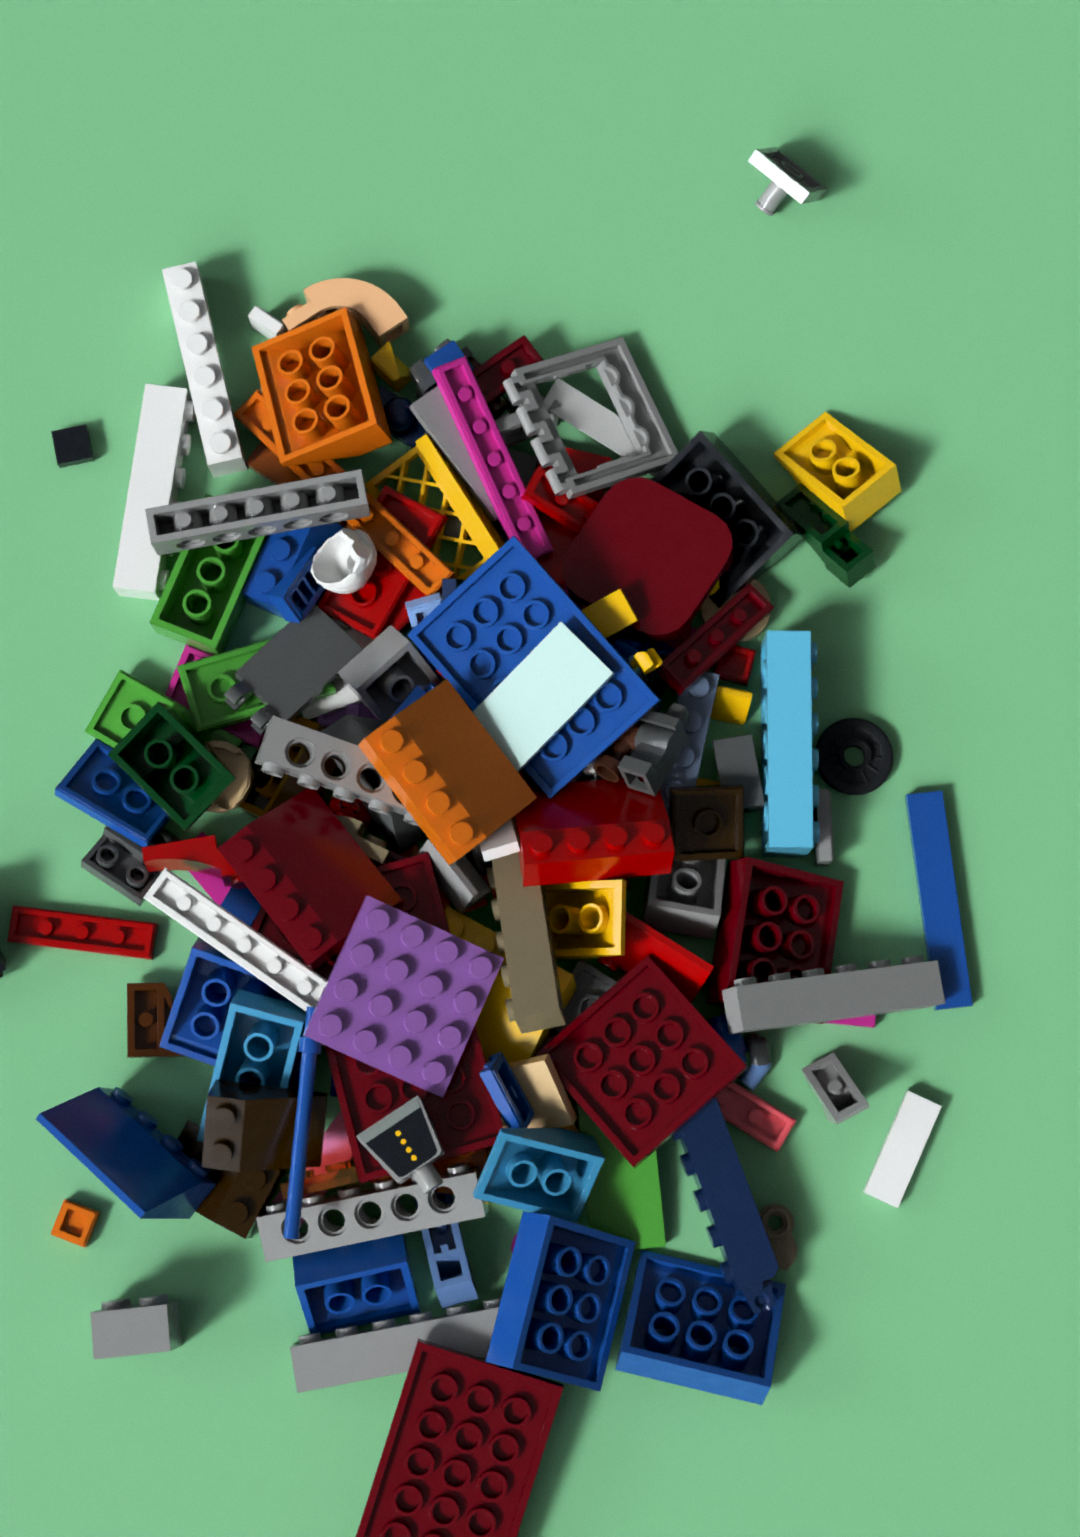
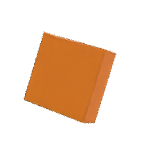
[51,1199,101,1248]

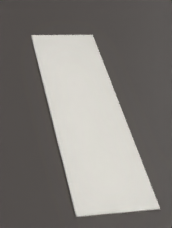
[543,379,662,477]

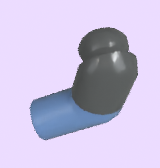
[739,1034,772,1091]

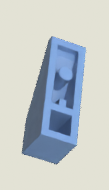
[413,1192,478,1309]

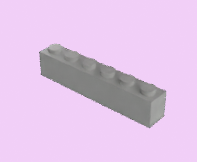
[722,955,945,1035]
[290,1298,501,1393]

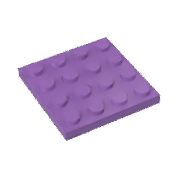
[303,895,504,1098]

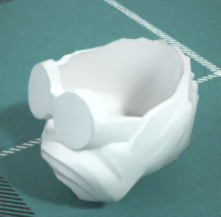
[310,528,377,594]

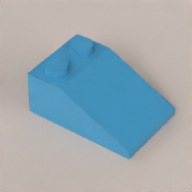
[473,1128,605,1223]

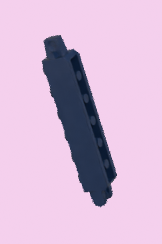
[672,1097,779,1314]

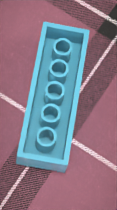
[760,630,820,858]

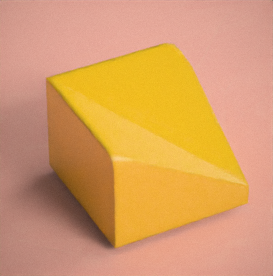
[371,341,412,392]

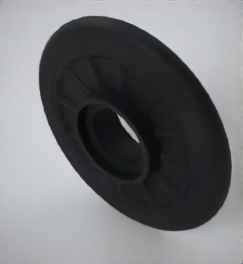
[815,718,893,795]

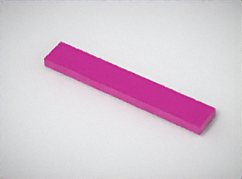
[432,356,554,559]

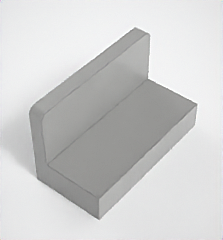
[417,839,491,914]

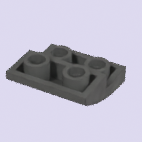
[81,826,181,906]

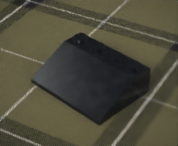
[652,431,806,608]

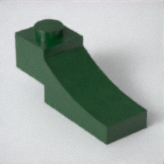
[778,483,876,588]

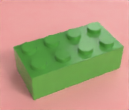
[149,494,268,655]

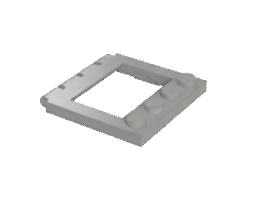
[502,337,678,500]

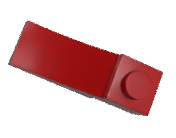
[142,835,247,889]

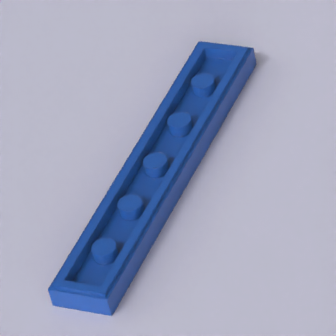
[905,791,973,1011]

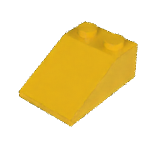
[773,411,901,532]
[544,880,626,960]

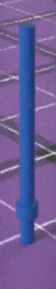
[283,1007,322,1239]

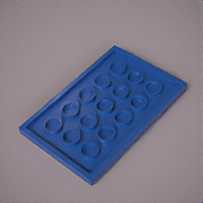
[407,536,661,799]

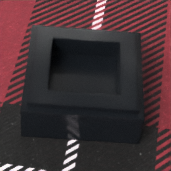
[51,424,94,468]

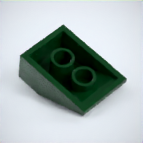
[108,702,237,831]

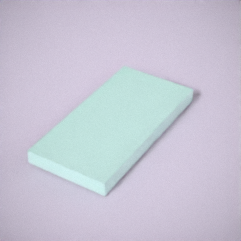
[473,622,615,773]

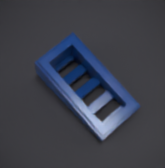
[267,547,325,623]

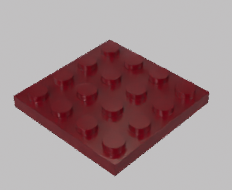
[536,955,748,1168]

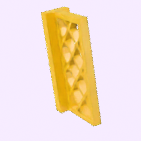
[365,434,505,600]

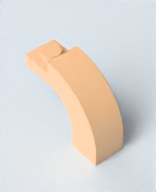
[282,278,410,348]

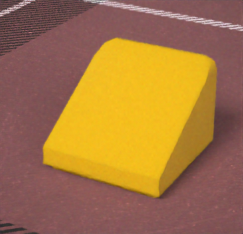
[711,686,753,725]

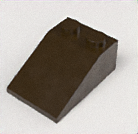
[202,1080,328,1172]
[177,1120,286,1239]

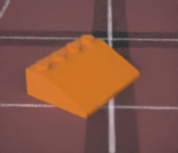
[251,307,393,467]
[358,679,537,865]

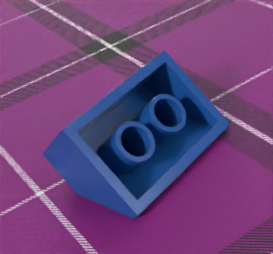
[242,522,344,618]
[293,1234,420,1334]

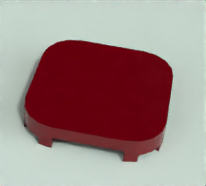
[562,477,733,645]

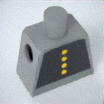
[356,1095,445,1195]

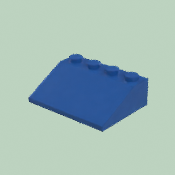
[159,937,304,1090]
[36,1087,217,1219]
[486,1211,636,1391]
[615,1249,786,1405]

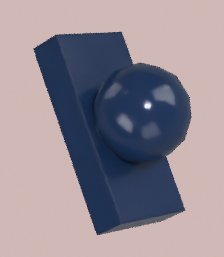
[379,386,428,448]

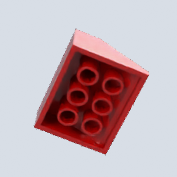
[514,777,675,887]

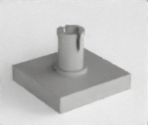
[748,147,828,216]

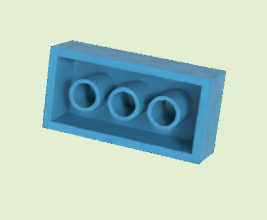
[197,989,306,1142]

